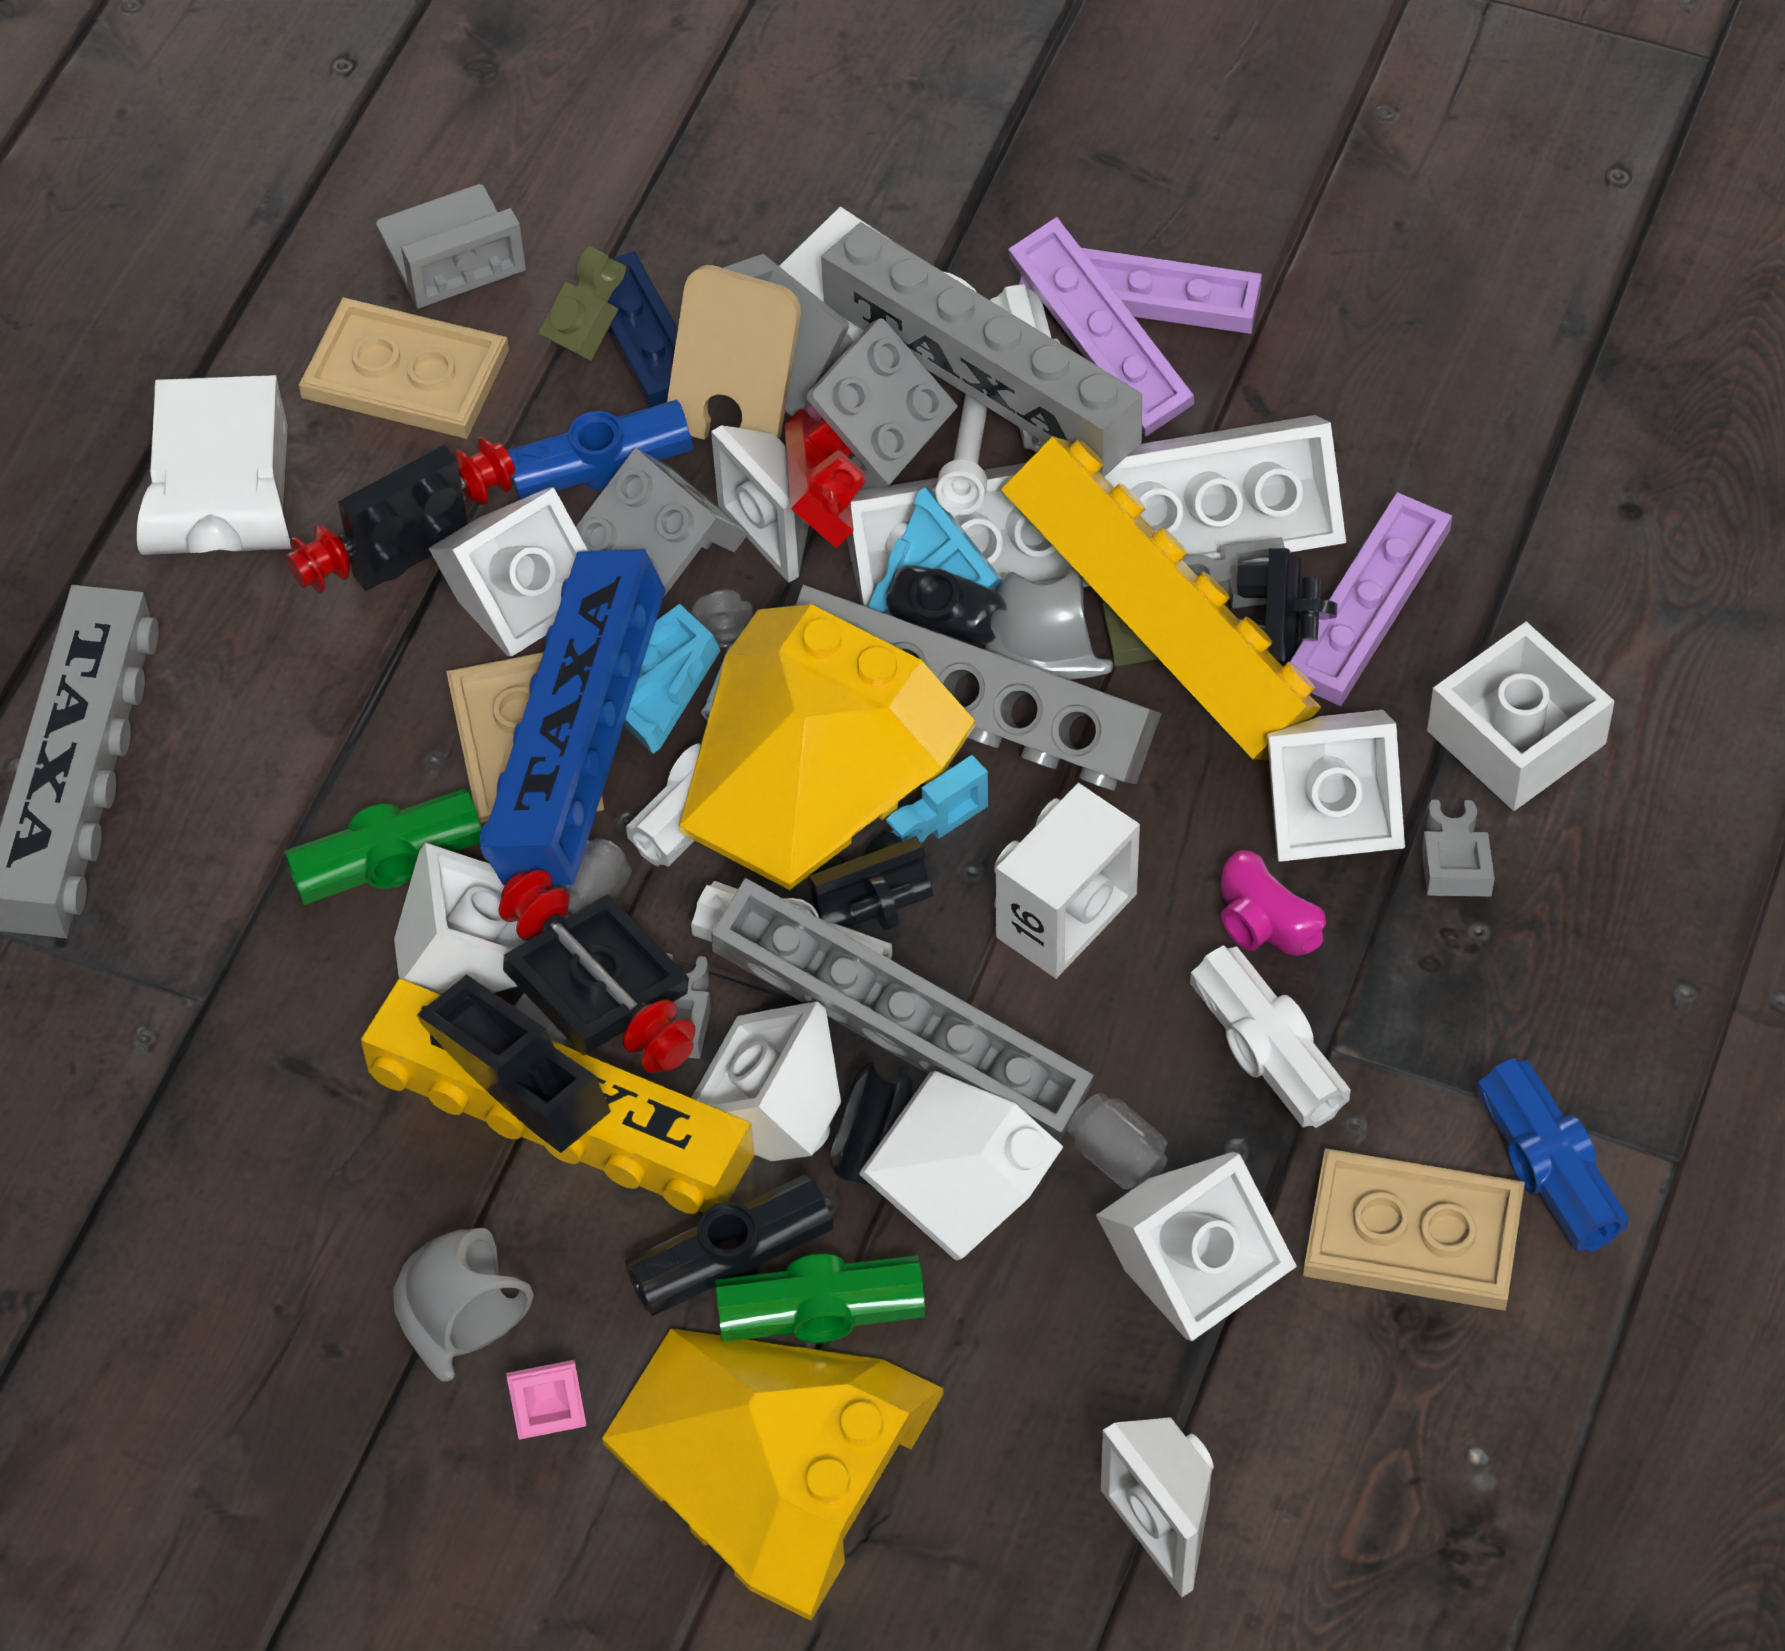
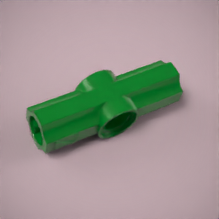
[284,788,482,905]
[715,1254,925,1343]

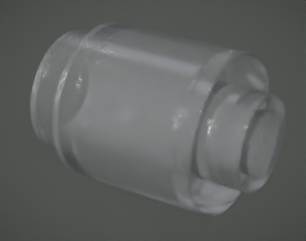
[551,838,632,919]
[1068,1093,1168,1190]

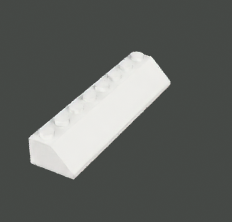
[847,415,1346,607]

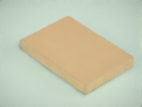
[299,297,509,439]
[446,652,604,827]
[1303,1148,1525,1311]

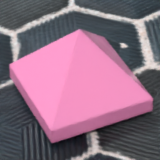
[506,1360,587,1440]

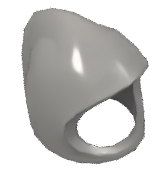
[984,567,1113,680]
[393,1228,534,1382]

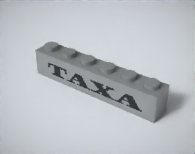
[821,222,1142,477]
[0,585,159,938]

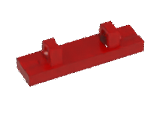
[785,408,866,548]

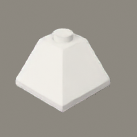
[711,425,809,583]
[428,487,588,657]
[1267,710,1405,862]
[394,843,526,995]
[691,1001,841,1161]
[859,1071,1063,1260]
[1096,1152,1297,1341]
[1101,1417,1214,1597]

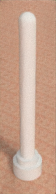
[936,394,987,515]

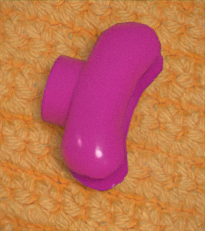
[1220,850,1326,956]

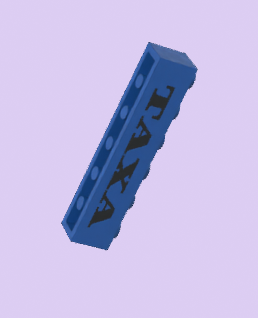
[480,549,666,886]

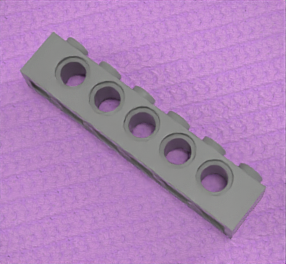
[796,585,1162,791]
[711,878,1094,1142]

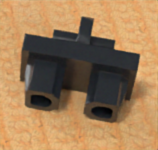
[1237,548,1337,667]
[809,832,933,930]

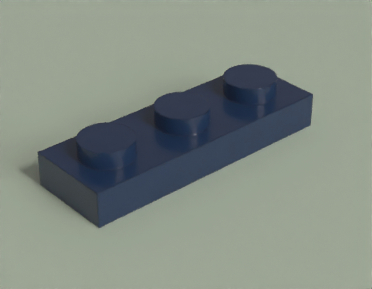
[607,251,678,408]

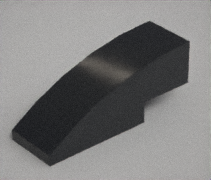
[417,974,611,1153]

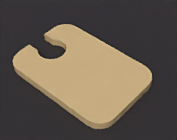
[667,265,801,440]

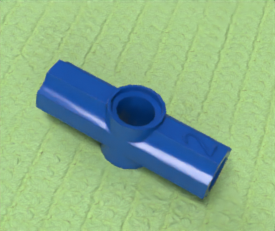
[506,399,694,500]
[1477,1058,1629,1253]

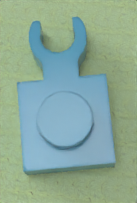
[886,755,988,843]

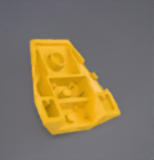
[679,604,975,890]
[602,1328,944,1621]

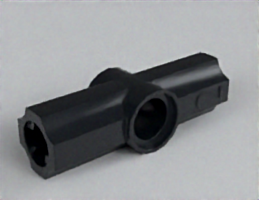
[625,1174,833,1316]

